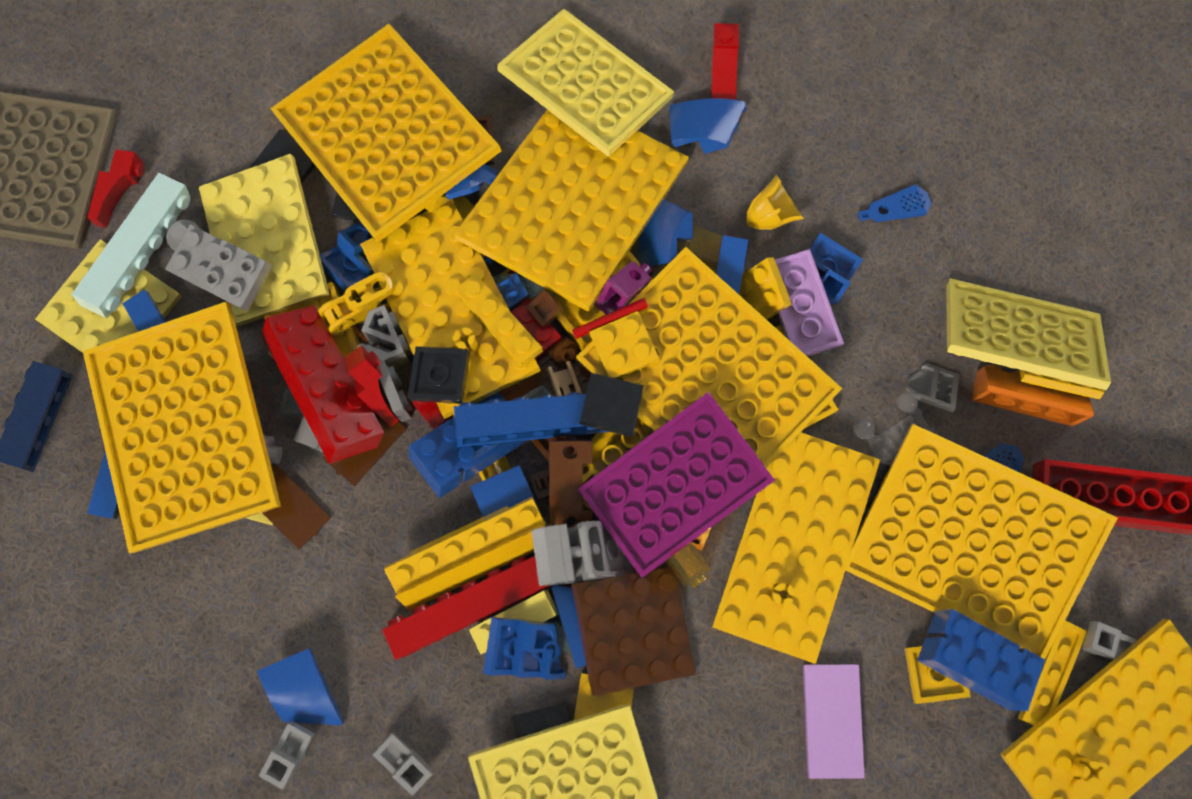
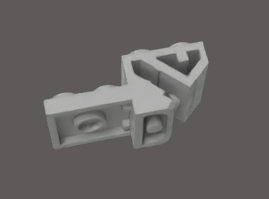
[165,225,273,311]
[356,305,413,422]
[532,521,634,586]

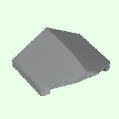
[906,363,959,413]

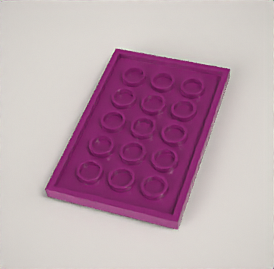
[578,392,775,578]

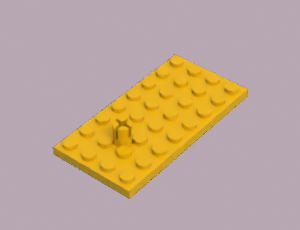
[360,199,540,419]
[712,433,880,664]
[1000,619,1192,799]

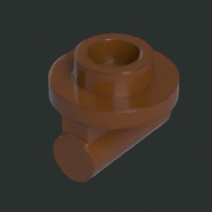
[547,336,578,365]

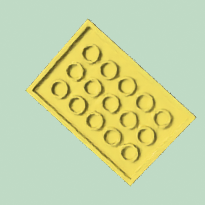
[498,9,674,157]
[199,154,330,327]
[946,278,1111,390]
[468,703,658,799]

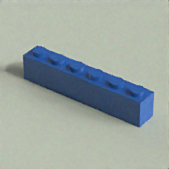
[453,392,608,447]

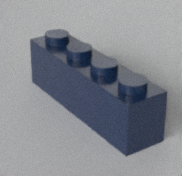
[0,361,73,472]

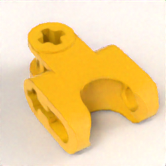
[318,272,393,335]

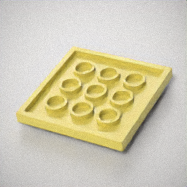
[35,239,182,353]

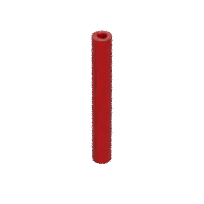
[572,298,648,339]

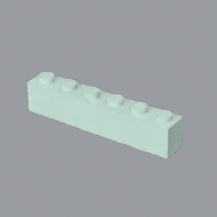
[71,173,191,318]

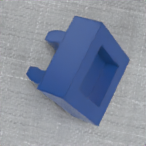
[497,273,531,309]

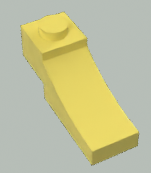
[469,589,559,654]

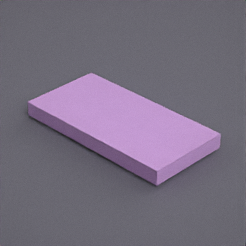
[775,249,844,357]
[803,664,865,779]

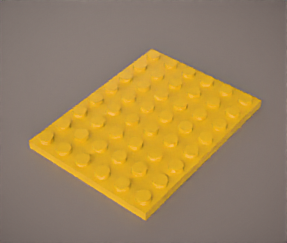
[270,24,502,243]
[454,109,689,312]
[576,247,842,468]
[83,302,281,553]
[845,424,1117,659]

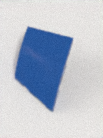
[670,99,747,154]
[638,198,693,268]
[320,223,374,292]
[809,233,863,304]
[470,465,536,517]
[551,584,586,668]
[483,617,566,680]
[257,648,344,725]

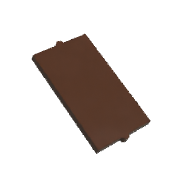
[323,410,407,487]
[262,465,331,550]

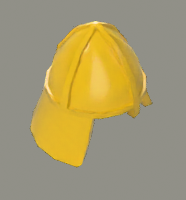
[746,175,804,229]

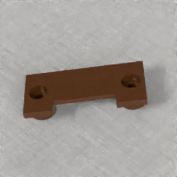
[549,436,592,528]

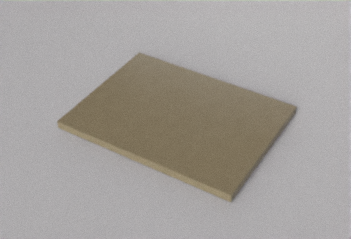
[0,91,117,249]

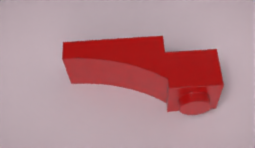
[711,23,739,100]
[87,149,145,228]
[344,345,399,427]

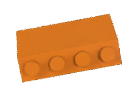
[971,365,1094,426]

